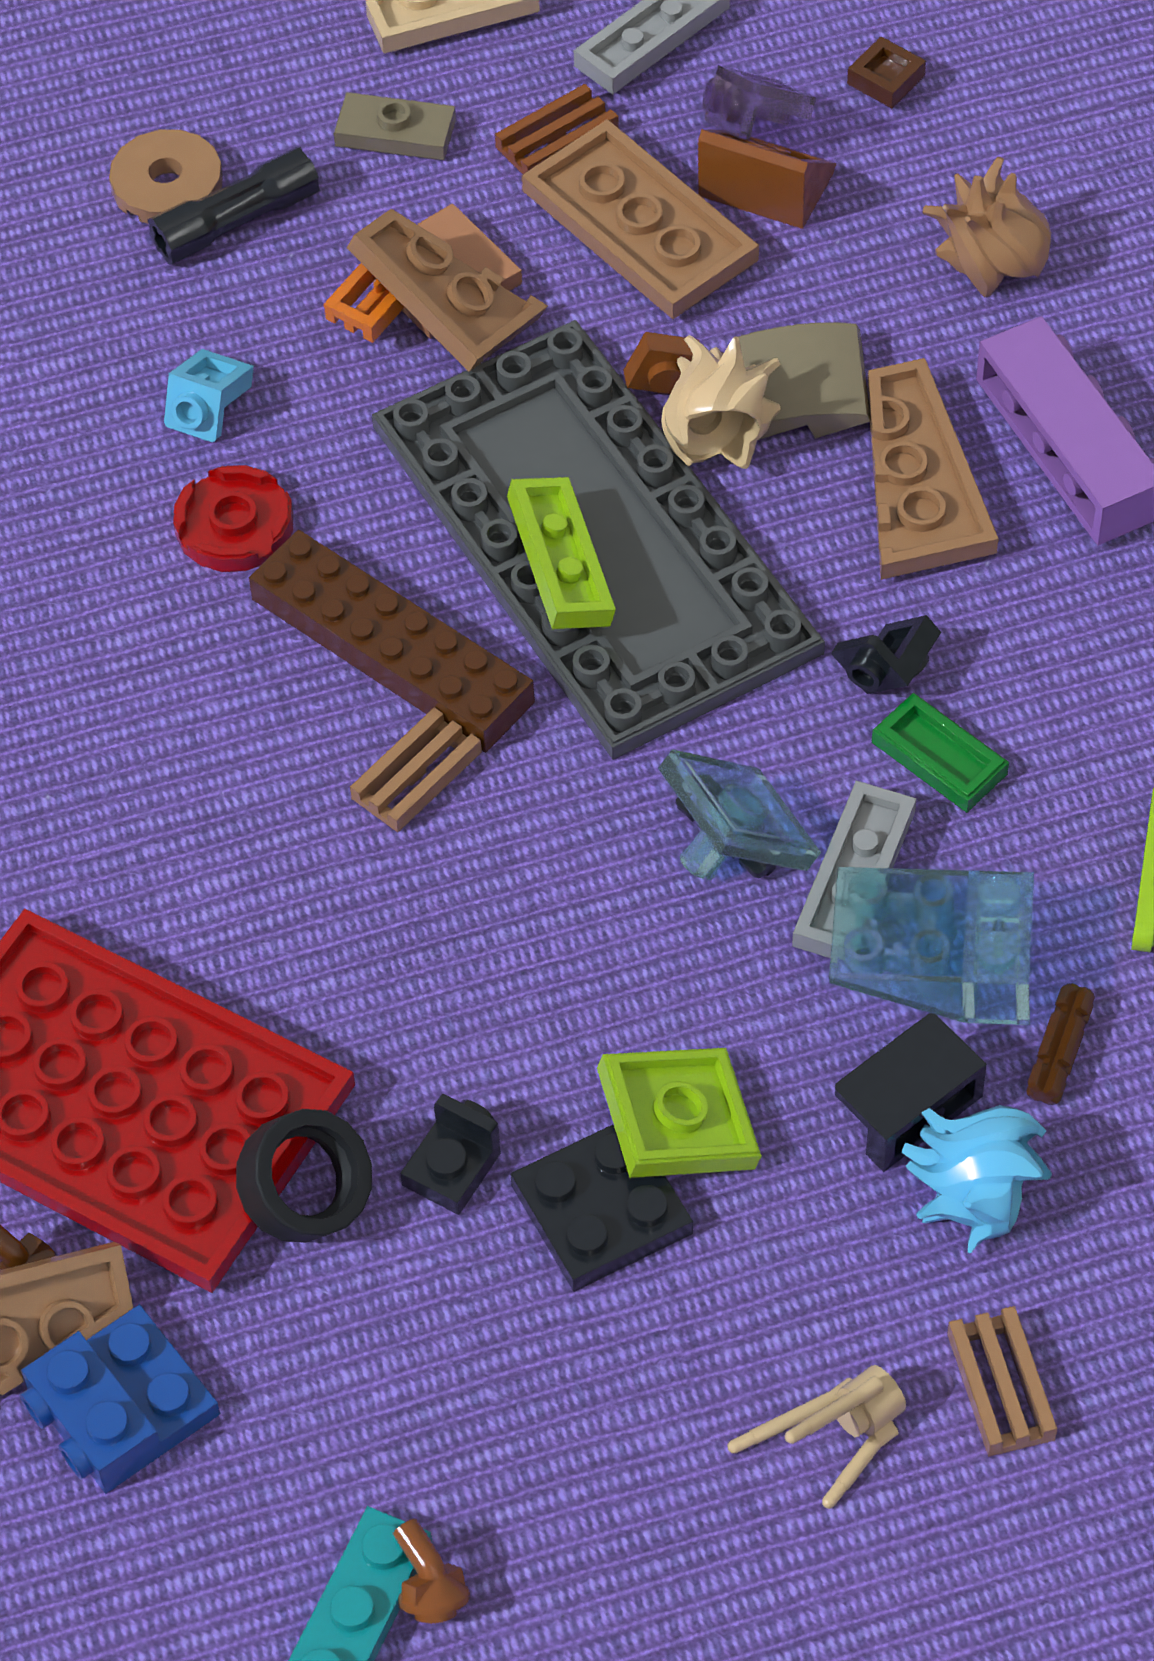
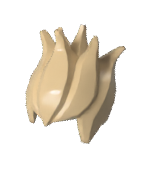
[661,335,781,469]

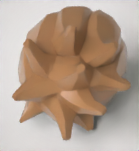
[923,157,1051,298]

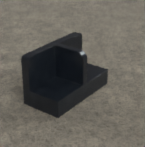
[835,1013,987,1172]

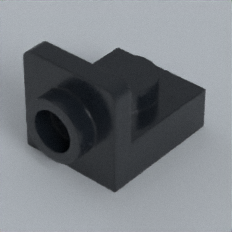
[400,1094,501,1215]

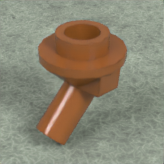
[393,1518,470,1623]

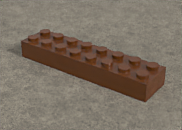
[248,529,535,753]

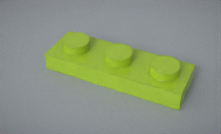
[507,477,616,629]

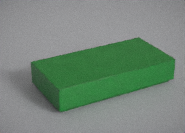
[871,692,1009,813]

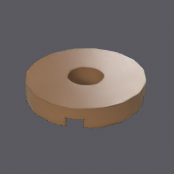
[109,129,223,224]

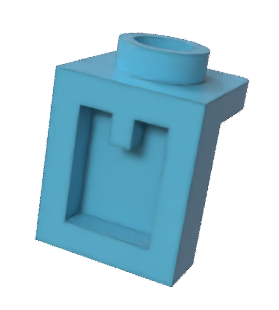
[164,349,254,442]

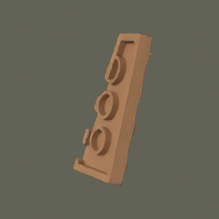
[867,358,998,580]

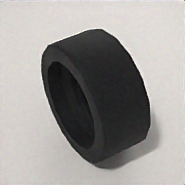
[236,1109,372,1243]

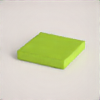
[597,1048,761,1178]

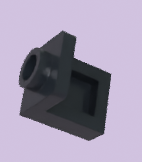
[831,615,941,694]

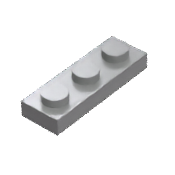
[573,0,730,94]
[792,780,916,965]

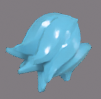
[902,1105,1052,1254]

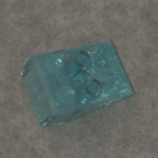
[829,867,1035,1025]

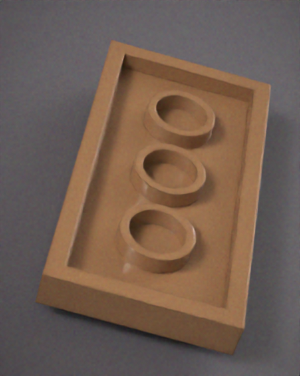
[522,119,759,319]

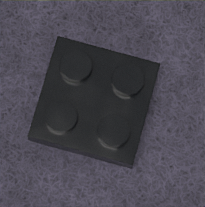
[510,1124,693,1292]

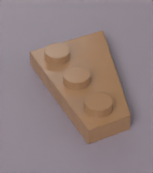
[346,209,548,372]
[0,1242,133,1395]

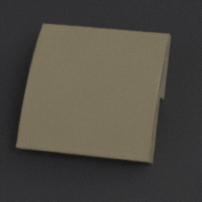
[738,322,871,440]

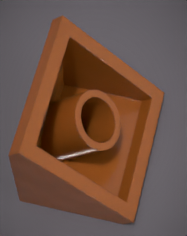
[698,129,836,229]

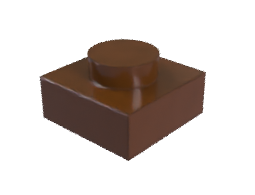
[847,36,926,109]

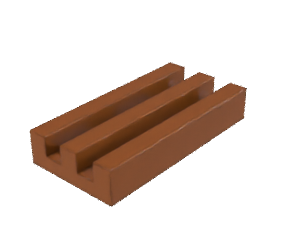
[495,84,619,175]

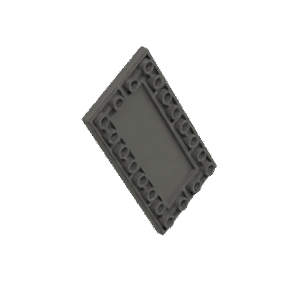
[372,320,825,760]

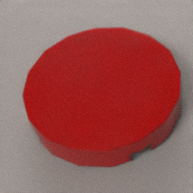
[173,465,293,572]

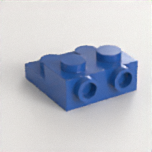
[20,1304,221,1494]

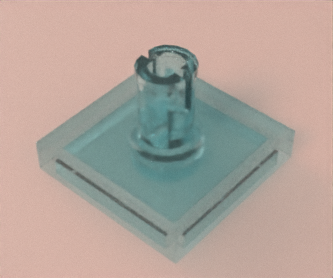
[658,749,821,880]

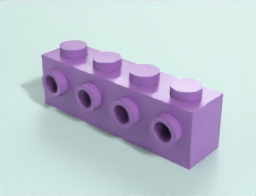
[976,316,1154,546]

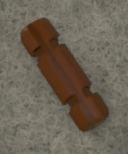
[1026,983,1095,1105]

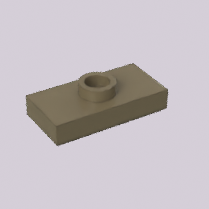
[334,92,456,160]

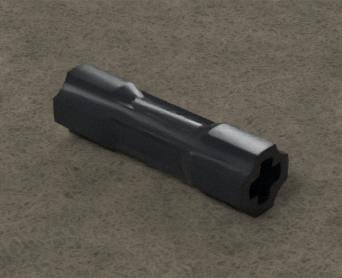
[147,146,320,265]

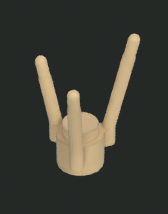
[727,1365,906,1509]

